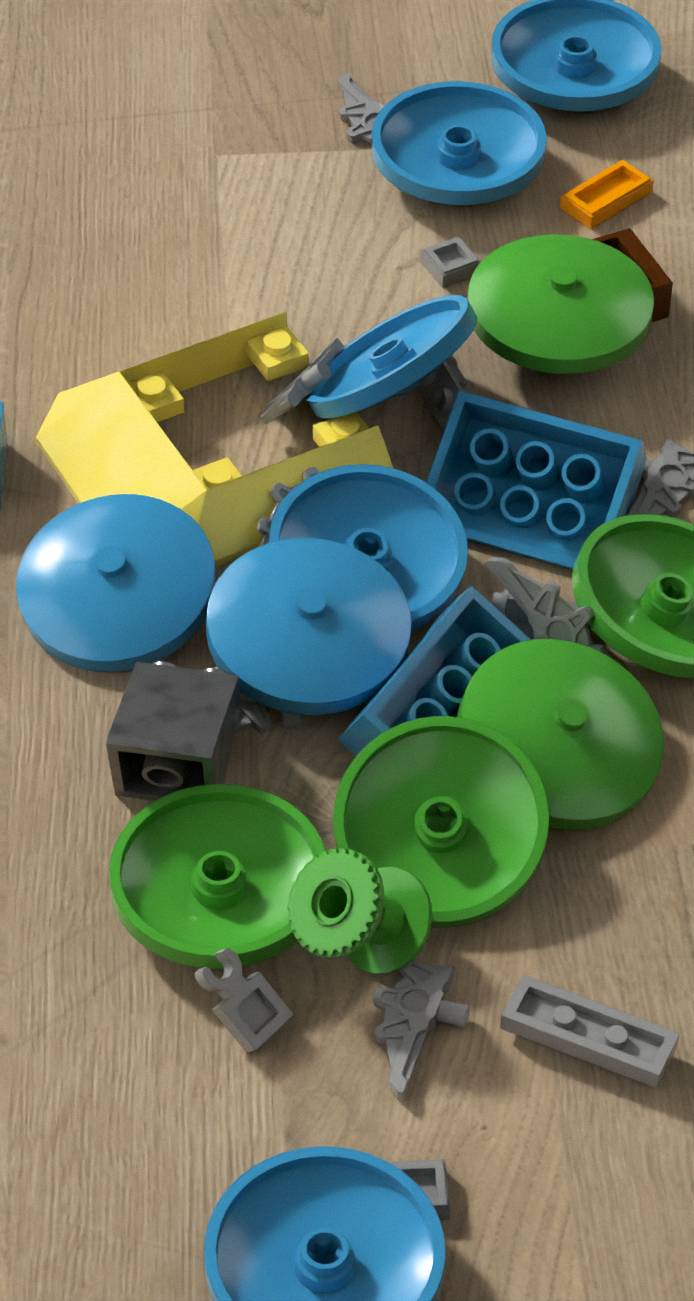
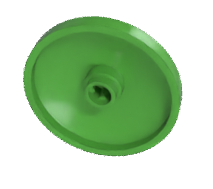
[468,234,654,374]
[572,514,694,678]
[457,639,664,830]
[333,716,549,928]
[109,784,326,969]

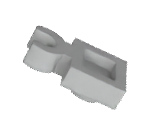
[194,948,294,1053]

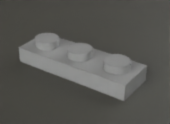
[500,974,680,1088]

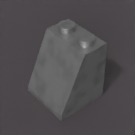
[106,661,241,801]

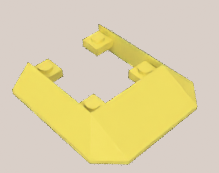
[36,312,394,567]

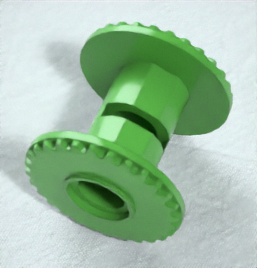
[287,848,433,975]

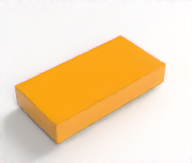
[560,160,654,229]

